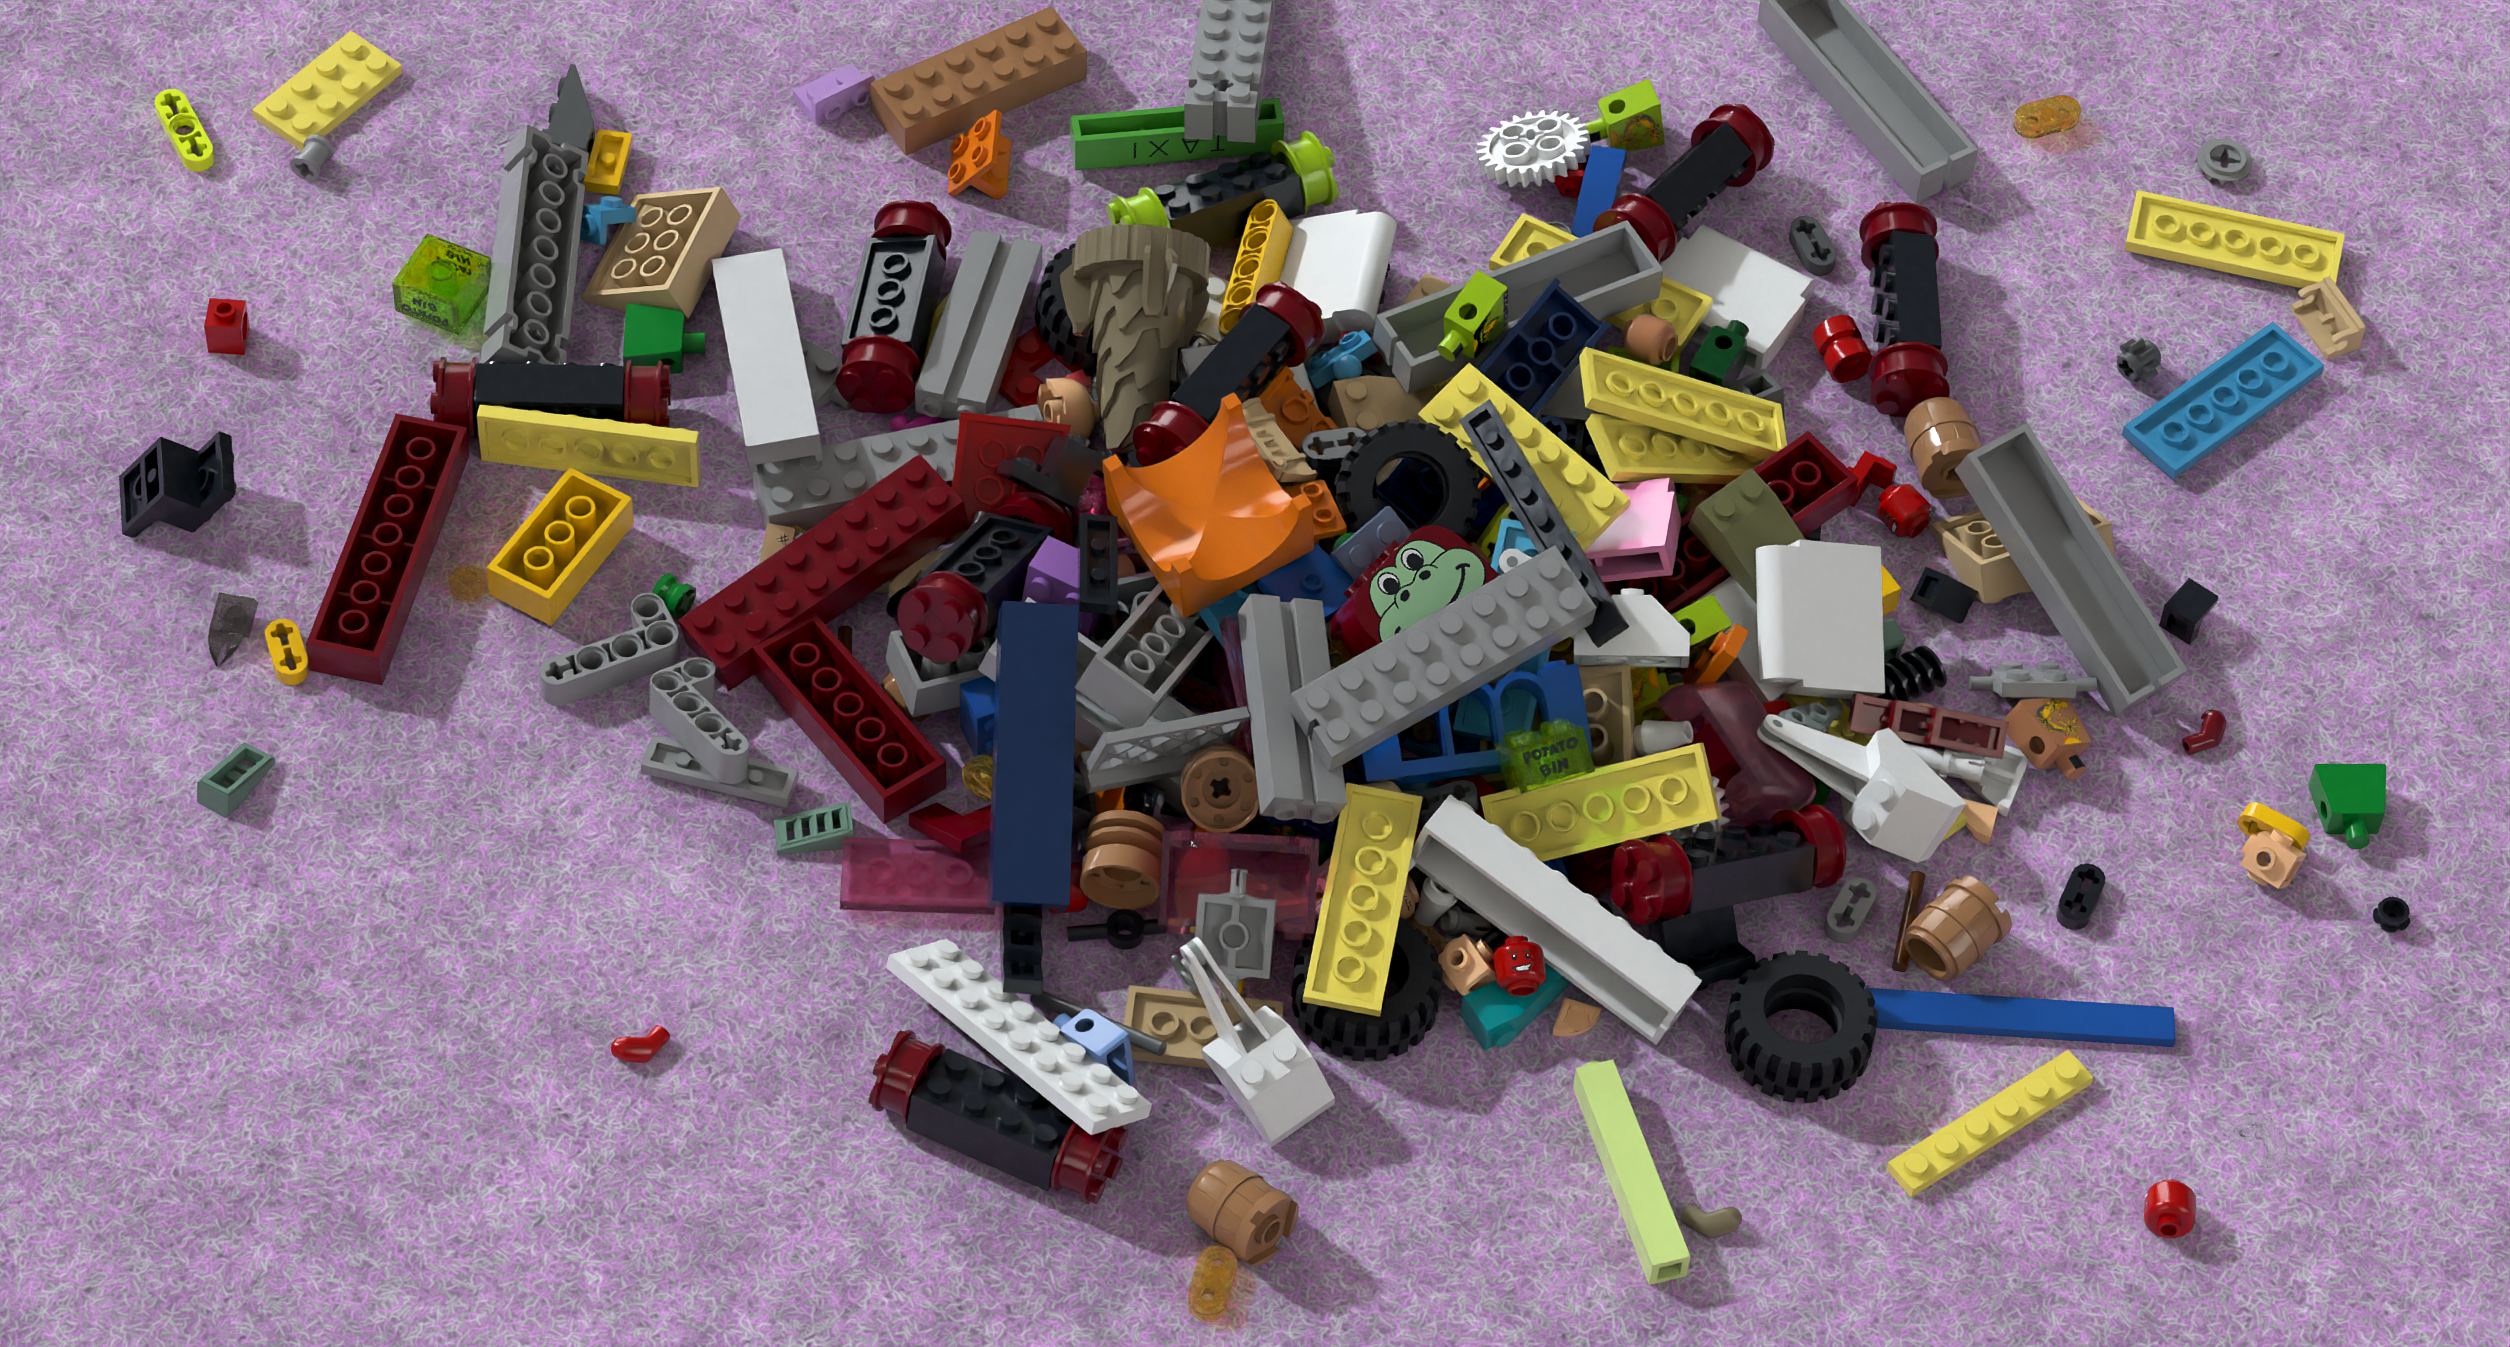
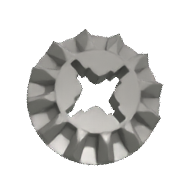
[2196,139,2253,186]

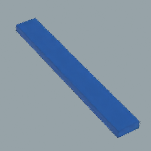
[1865,988,2176,1047]

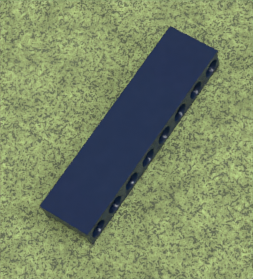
[1373,278,1611,527]
[988,601,1079,912]

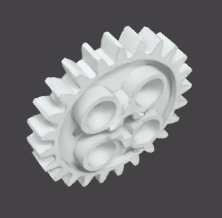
[1476,110,1591,187]

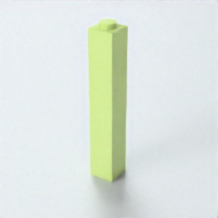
[1573,1059,1691,1285]

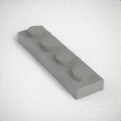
[641,735,799,808]

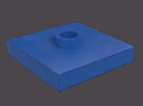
[1257,542,1355,624]

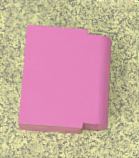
[1584,478,1681,582]

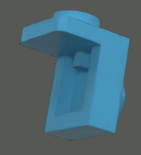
[580,196,636,245]

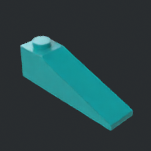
[1460,963,1572,1051]

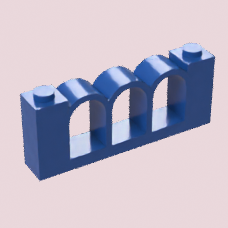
[1357,660,1593,786]

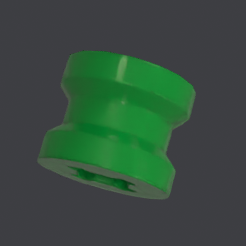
[652,573,697,620]

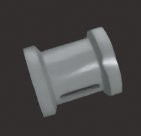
[290,134,335,181]

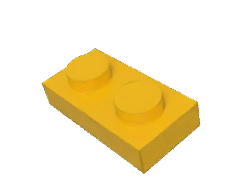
[583,129,633,195]

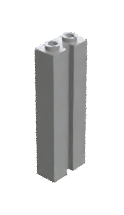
[915,229,1042,420]
[1237,593,1347,823]

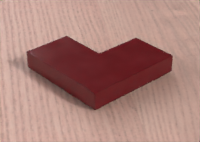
[909,802,991,853]

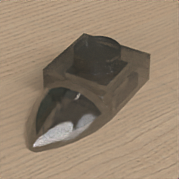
[208,592,258,667]

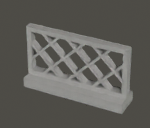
[1077,706,1250,793]

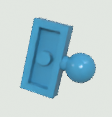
[1305,330,1378,389]

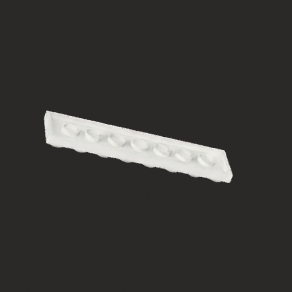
[886,939,1152,1135]

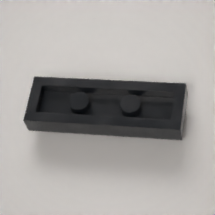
[1078,513,1118,615]

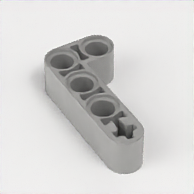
[539,593,680,706]
[649,657,749,784]

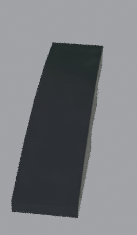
[999,906,1043,995]

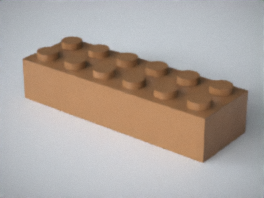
[870,6,1087,156]

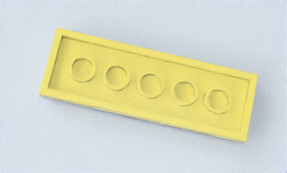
[2124,190,2345,288]
[1488,213,1713,354]
[1579,347,1787,460]
[1418,363,1631,551]
[477,405,701,488]
[1585,414,1765,484]
[1480,743,1721,862]
[1303,783,1423,1017]

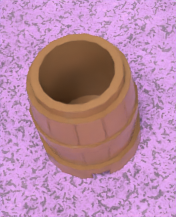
[1904,397,1983,499]
[1904,875,2012,981]
[1186,1159,1299,1267]

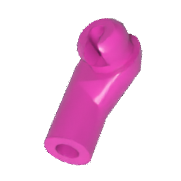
[890,414,945,432]

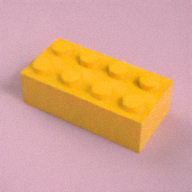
[486,467,634,626]

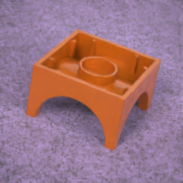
[1102,392,1314,619]

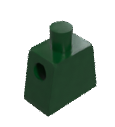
[1689,320,1749,388]

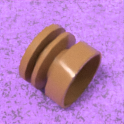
[1180,743,1260,833]
[1080,810,1168,909]

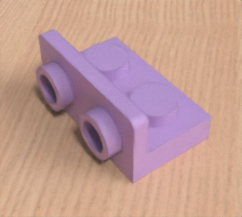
[793,63,875,125]

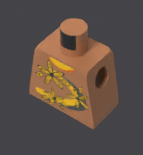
[2003,698,2091,781]

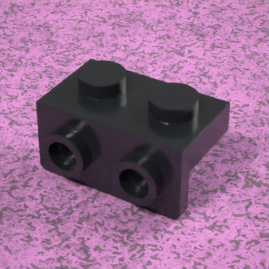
[1123,782,1195,839]

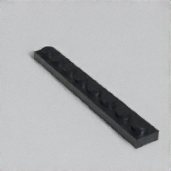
[1459,399,1630,648]

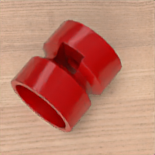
[1812,315,1872,383]

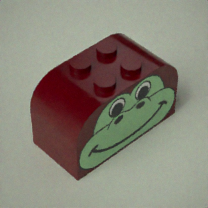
[1330,525,1499,663]

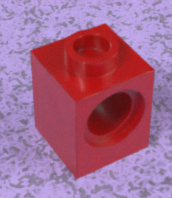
[204,298,250,355]

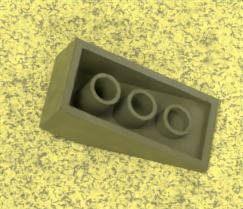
[1687,468,1805,604]

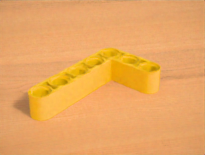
[1217,199,1325,337]

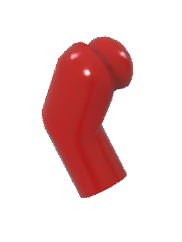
[611,1025,670,1063]

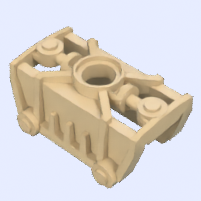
[1242,397,1317,488]

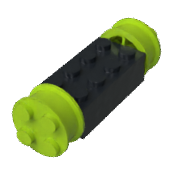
[1106,131,1339,247]

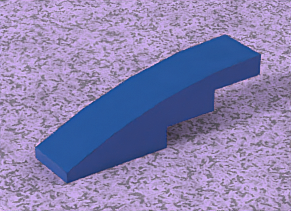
[1571,145,1627,238]

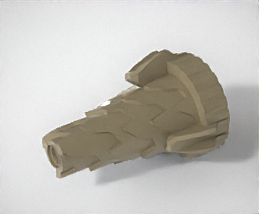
[1060,224,1211,462]

